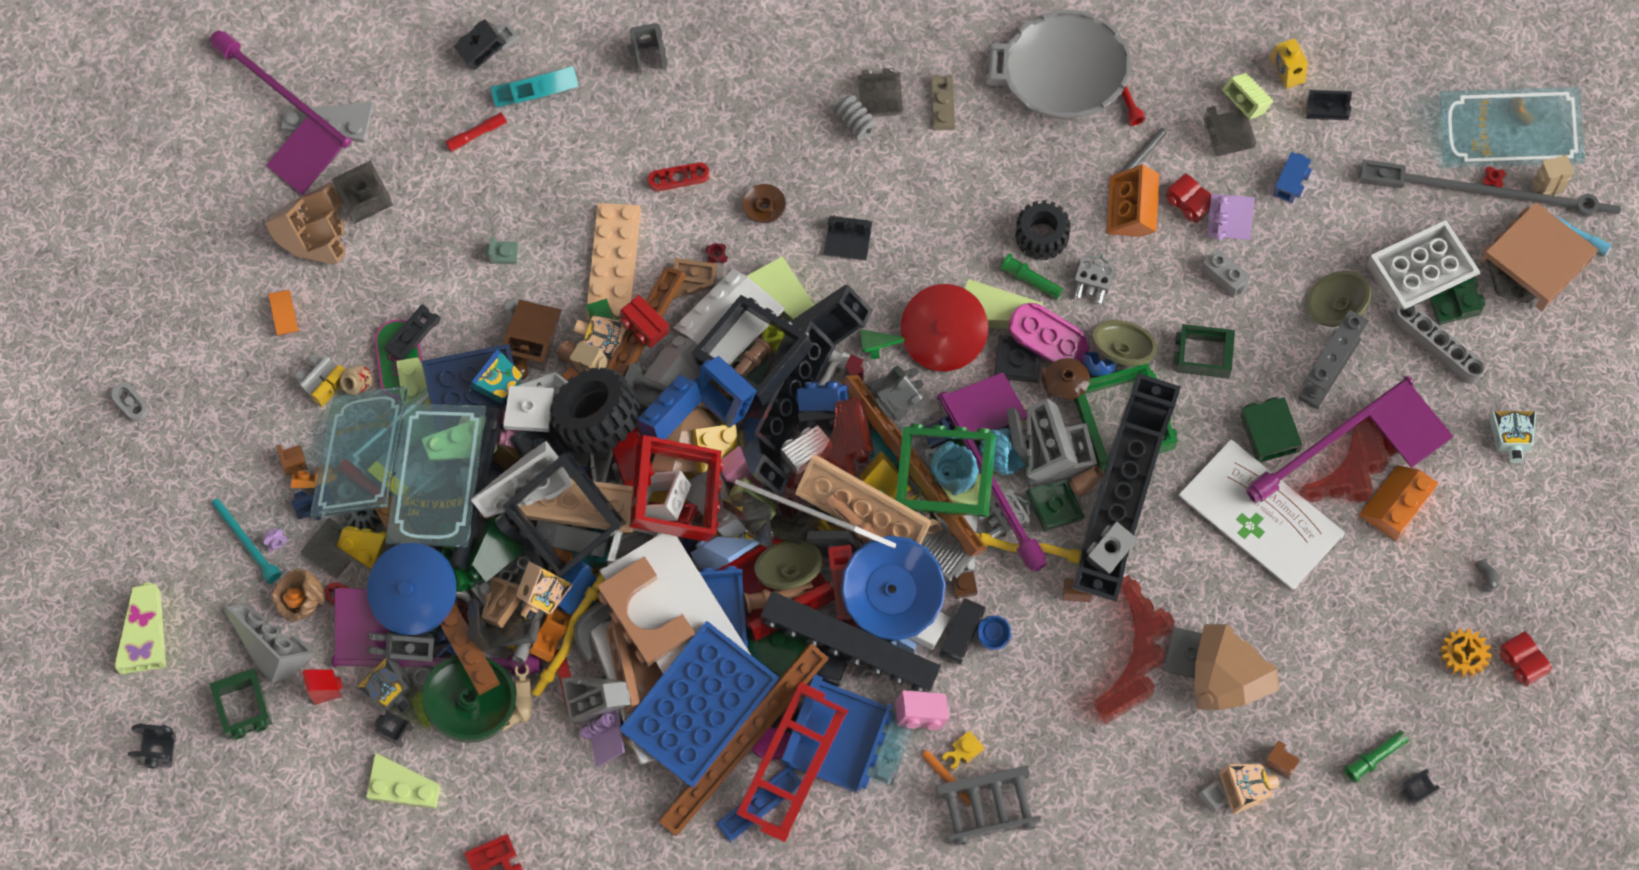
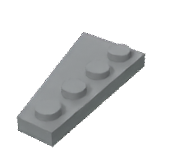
[281,102,374,143]

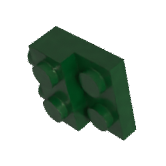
[1429,276,1485,325]

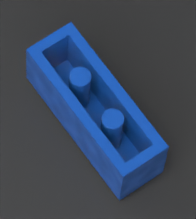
[637,375,702,439]

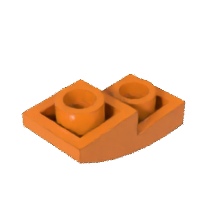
[268,290,299,336]
[291,465,339,488]

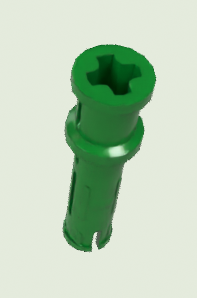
[1000,253,1064,300]
[1343,730,1409,783]

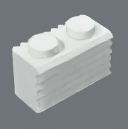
[781,425,833,476]

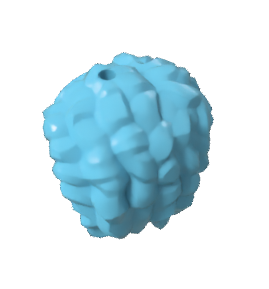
[979,428,1025,475]
[930,441,979,495]

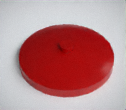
[901,284,989,372]

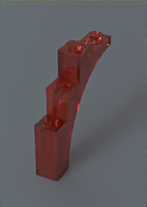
[1094,575,1175,725]

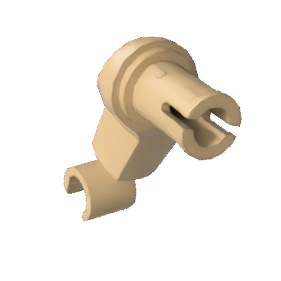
[503,664,532,732]

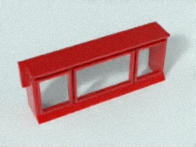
[736,682,849,843]

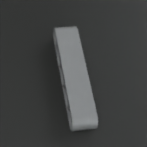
[1393,305,1485,384]

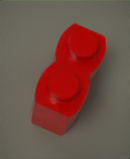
[1166,173,1211,223]
[1500,631,1552,687]

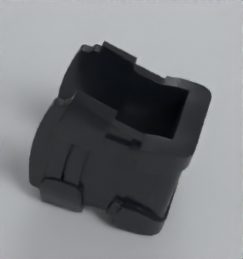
[128,723,176,769]

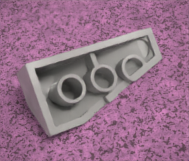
[634,335,702,413]
[224,603,315,682]

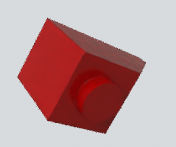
[302,669,344,705]

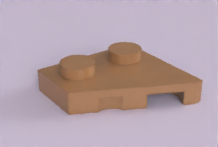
[673,258,718,299]
[481,576,521,628]

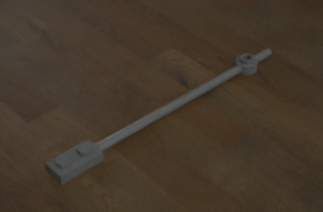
[1360,159,1621,217]

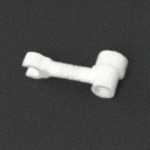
[818,351,850,385]

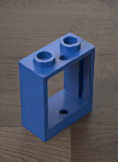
[695,356,757,428]

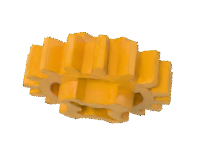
[1440,628,1492,678]

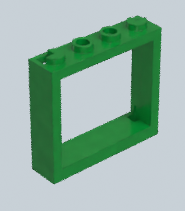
[1074,363,1178,470]
[896,424,996,517]

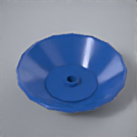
[841,535,946,640]

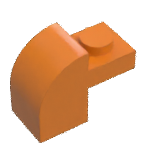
[529,608,572,663]

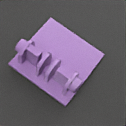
[1207,194,1255,240]
[580,710,625,767]

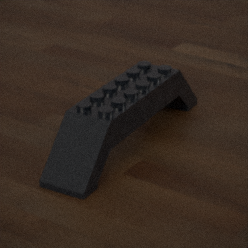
[737,285,873,497]
[1072,373,1181,602]

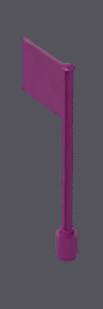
[209,30,351,195]
[937,373,1047,573]
[1245,376,1454,503]
[331,588,541,675]

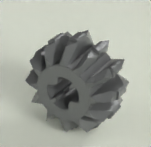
[344,495,382,530]

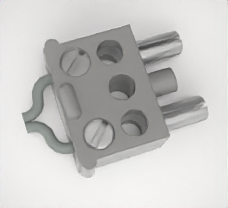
[1073,253,1117,305]
[977,489,1031,538]

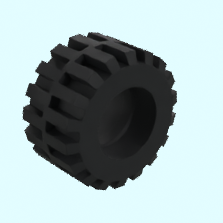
[1015,200,1071,260]

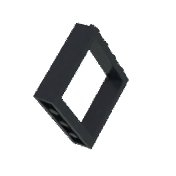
[691,295,813,406]
[502,452,627,577]

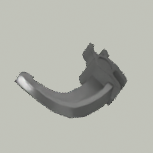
[574,601,612,661]

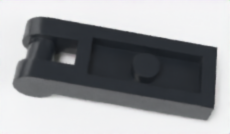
[384,305,441,361]

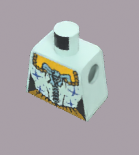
[1489,411,1536,463]

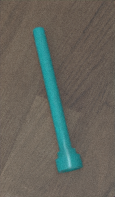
[211,498,282,584]

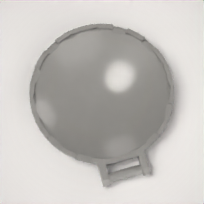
[986,10,1131,119]

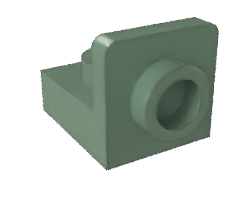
[486,236,518,264]

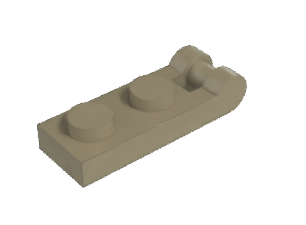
[931,74,955,130]

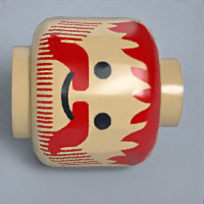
[340,365,373,396]

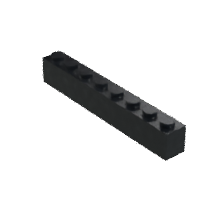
[759,591,941,693]

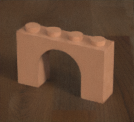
[597,556,695,667]

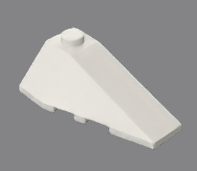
[471,441,573,517]

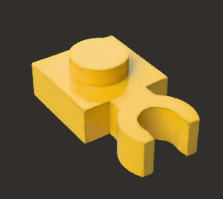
[942,731,985,771]

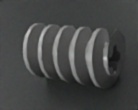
[832,95,877,140]

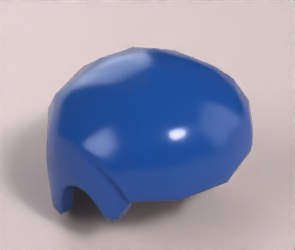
[1082,352,1116,378]
[977,615,1011,650]

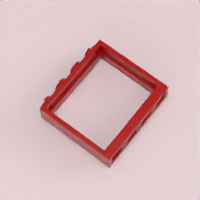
[629,435,724,542]

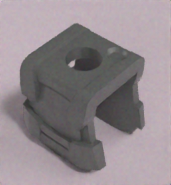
[628,23,668,74]
[869,366,923,421]

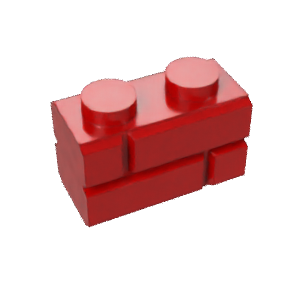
[619,295,670,348]

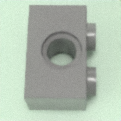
[1085,522,1138,575]

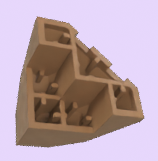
[265,182,346,265]
[652,406,732,475]
[1194,624,1279,710]

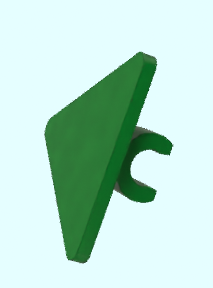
[861,330,904,359]

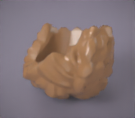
[271,568,325,622]

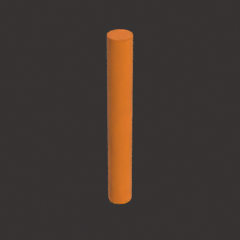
[921,750,971,806]

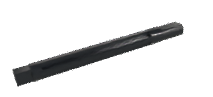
[451,408,504,570]

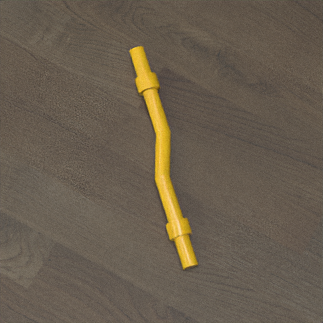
[976,532,1080,563]
[531,573,605,697]

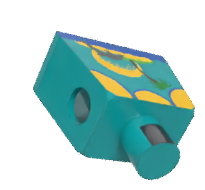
[471,349,522,404]

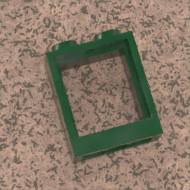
[1173,324,1235,378]
[209,668,273,740]

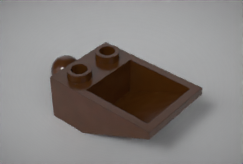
[503,299,562,380]

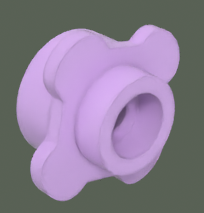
[263,528,288,551]

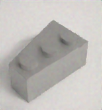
[1027,399,1077,482]
[686,471,747,538]
[561,676,631,723]

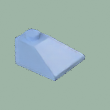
[690,537,759,571]

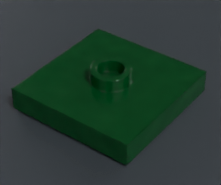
[1026,478,1085,531]

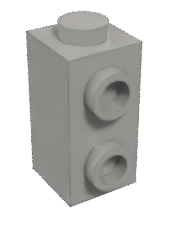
[1201,248,1250,298]

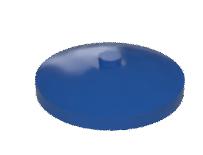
[367,543,456,635]

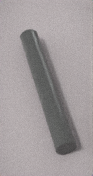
[1121,128,1167,172]

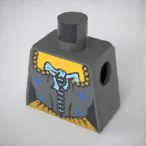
[356,658,414,714]

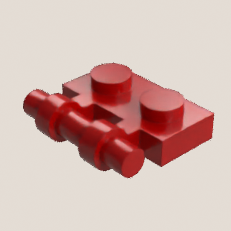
[464,834,523,870]

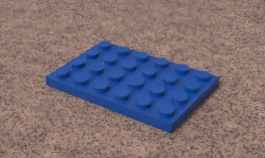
[619,621,779,789]

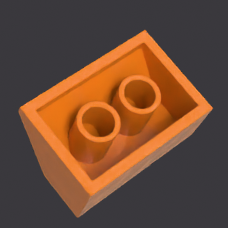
[1106,164,1159,237]
[1359,465,1439,541]

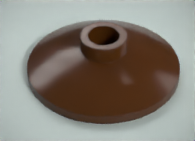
[743,184,786,224]
[1045,358,1090,400]

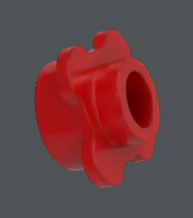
[1482,166,1506,188]

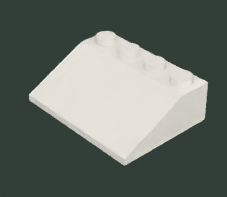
[1367,220,1480,309]
[673,269,785,365]

